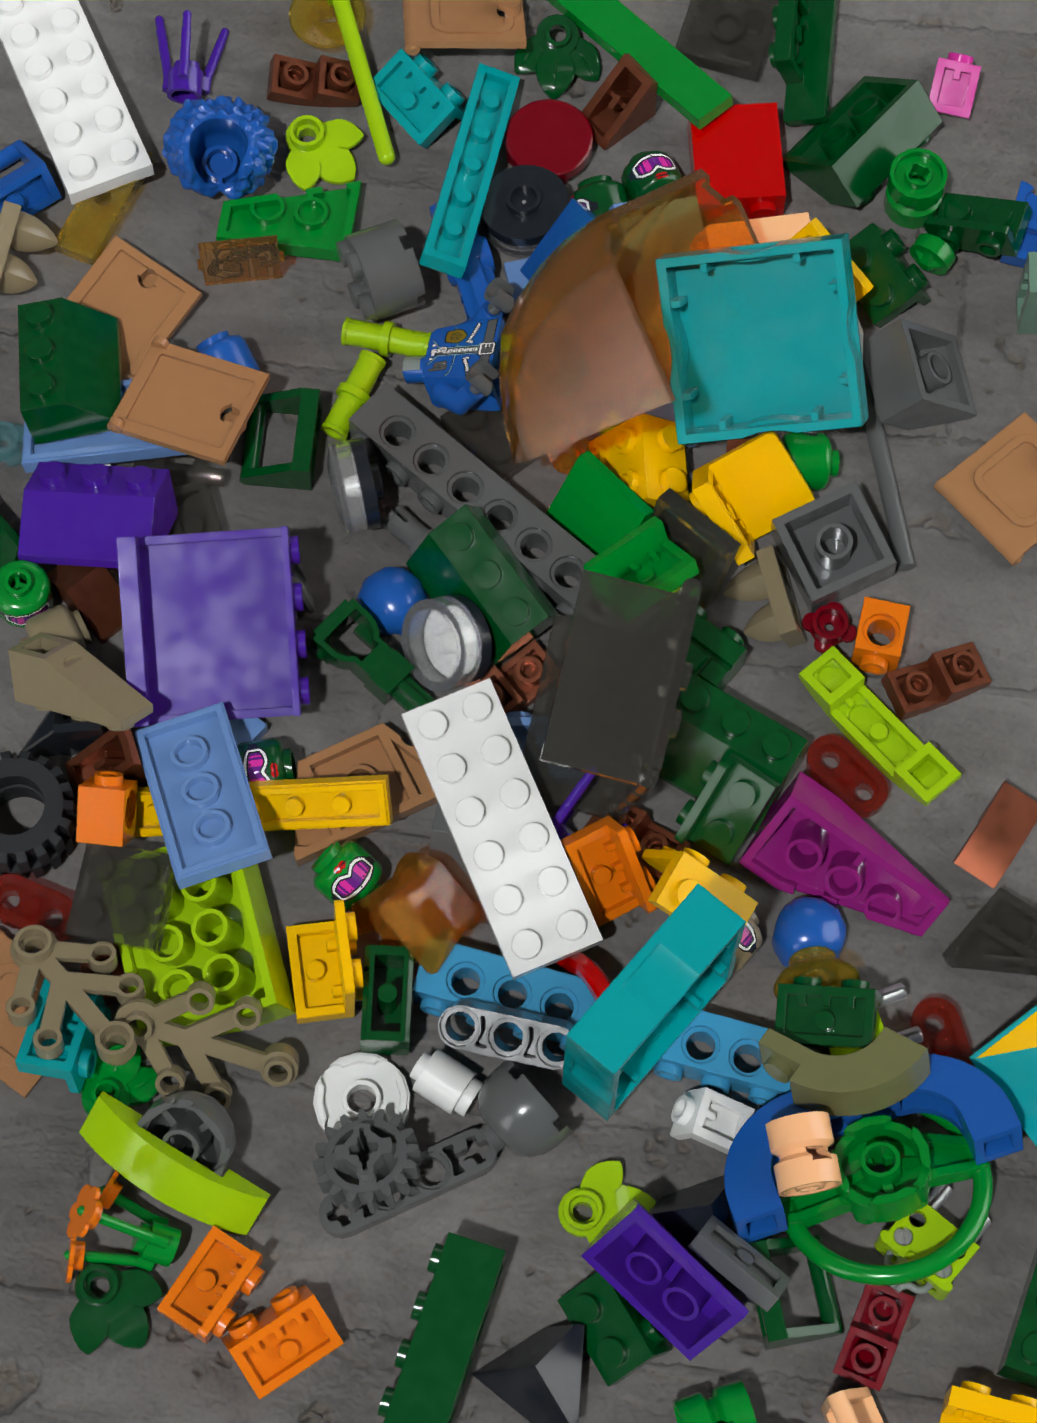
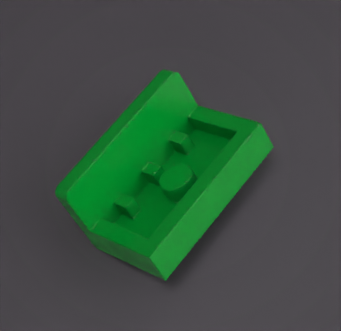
[583,516,699,624]

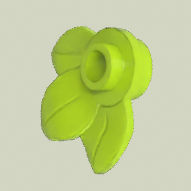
[285,115,364,191]
[558,1161,656,1244]

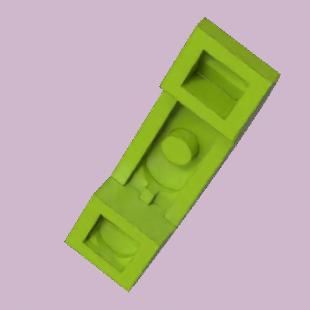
[799,645,962,806]
[79,1091,271,1235]

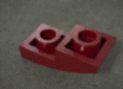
[833,1284,915,1392]

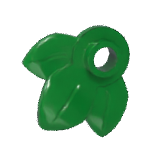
[81,1045,158,1115]

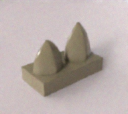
[0,200,58,294]
[723,545,807,648]

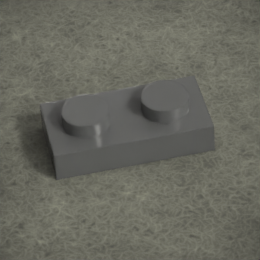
[688,1214,791,1312]

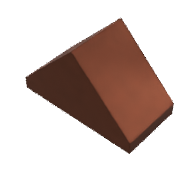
[582,53,657,150]
[47,565,123,644]
[65,729,148,804]

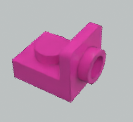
[929,52,982,120]

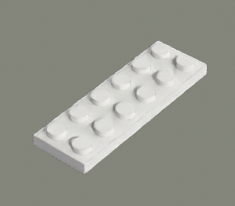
[0,0,154,205]
[401,678,603,980]

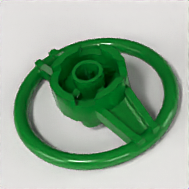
[776,1113,993,1286]

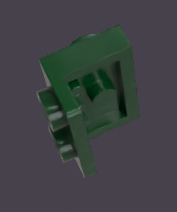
[849,223,931,328]
[557,1272,672,1387]

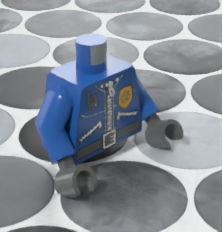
[403,277,515,415]

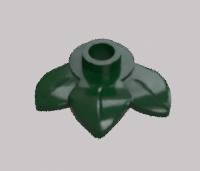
[514,14,600,100]
[69,1263,163,1355]

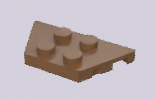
[294,723,437,866]

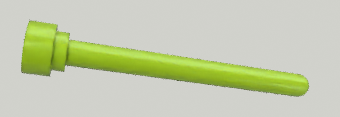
[327,0,395,166]

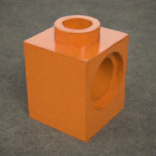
[850,597,910,675]
[76,771,138,847]

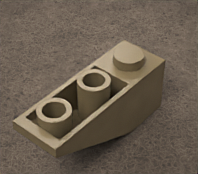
[8,632,153,731]

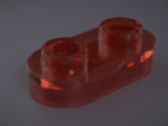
[806,735,888,818]
[0,874,78,942]
[910,997,975,1067]

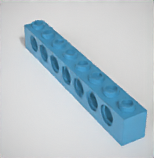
[412,936,791,1106]

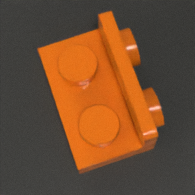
[221,1285,344,1400]

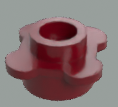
[802,602,856,654]

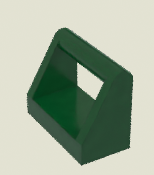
[239,388,322,491]
[748,1235,844,1350]

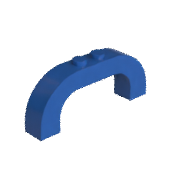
[724,1054,1024,1243]

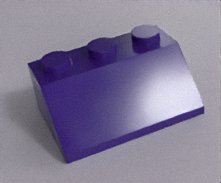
[18,461,178,568]
[581,1198,749,1361]

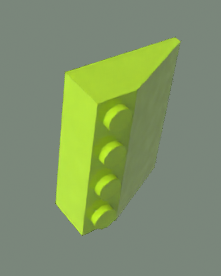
[100,846,296,1047]

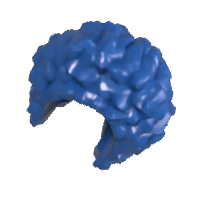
[162,95,278,200]

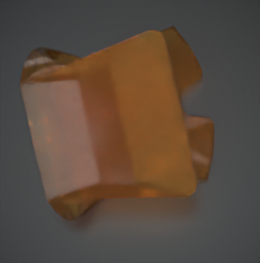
[351,852,481,974]

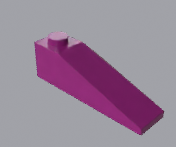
[738,771,950,937]

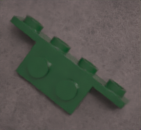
[769,0,837,126]

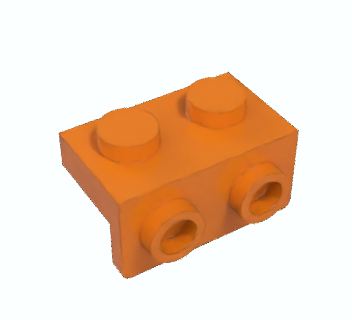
[560,815,657,927]
[157,1225,265,1345]

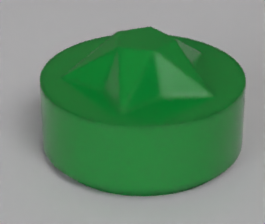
[909,233,956,275]

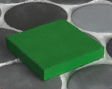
[546,450,654,555]

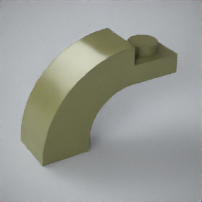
[758,1027,931,1116]

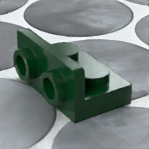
[923,192,1032,257]
[674,753,781,865]
[775,976,882,1050]

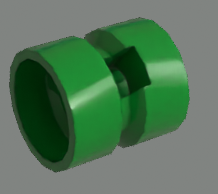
[883,148,948,229]
[672,1379,757,1423]

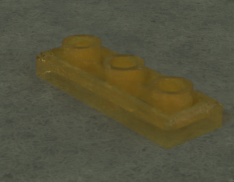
[54,150,155,266]

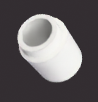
[410,1049,483,1118]

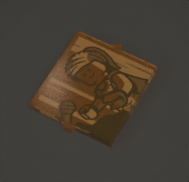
[197,235,285,286]

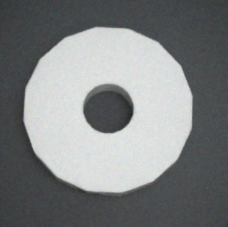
[313,1052,411,1132]

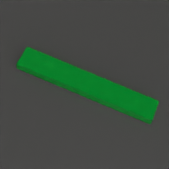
[547,0,733,130]

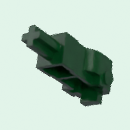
[308,598,435,712]

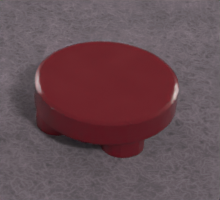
[505,99,593,185]

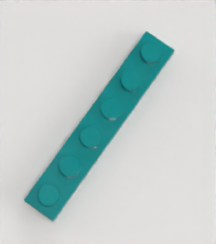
[419,63,520,279]

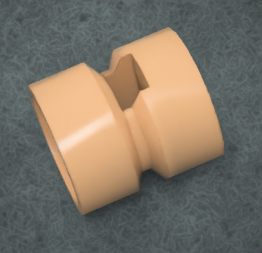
[765,1111,842,1197]

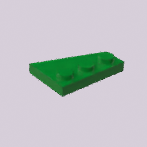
[216,181,362,261]

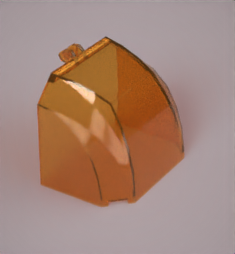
[499,169,759,474]

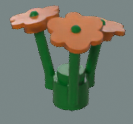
[64,1170,181,1283]

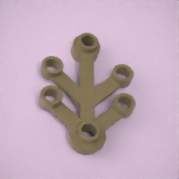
[6,925,146,1066]
[114,981,300,1109]

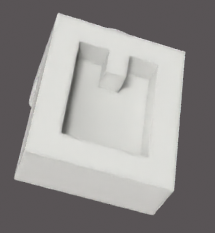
[670,1087,755,1155]

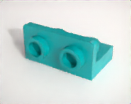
[373,48,465,149]
[15,978,111,1094]

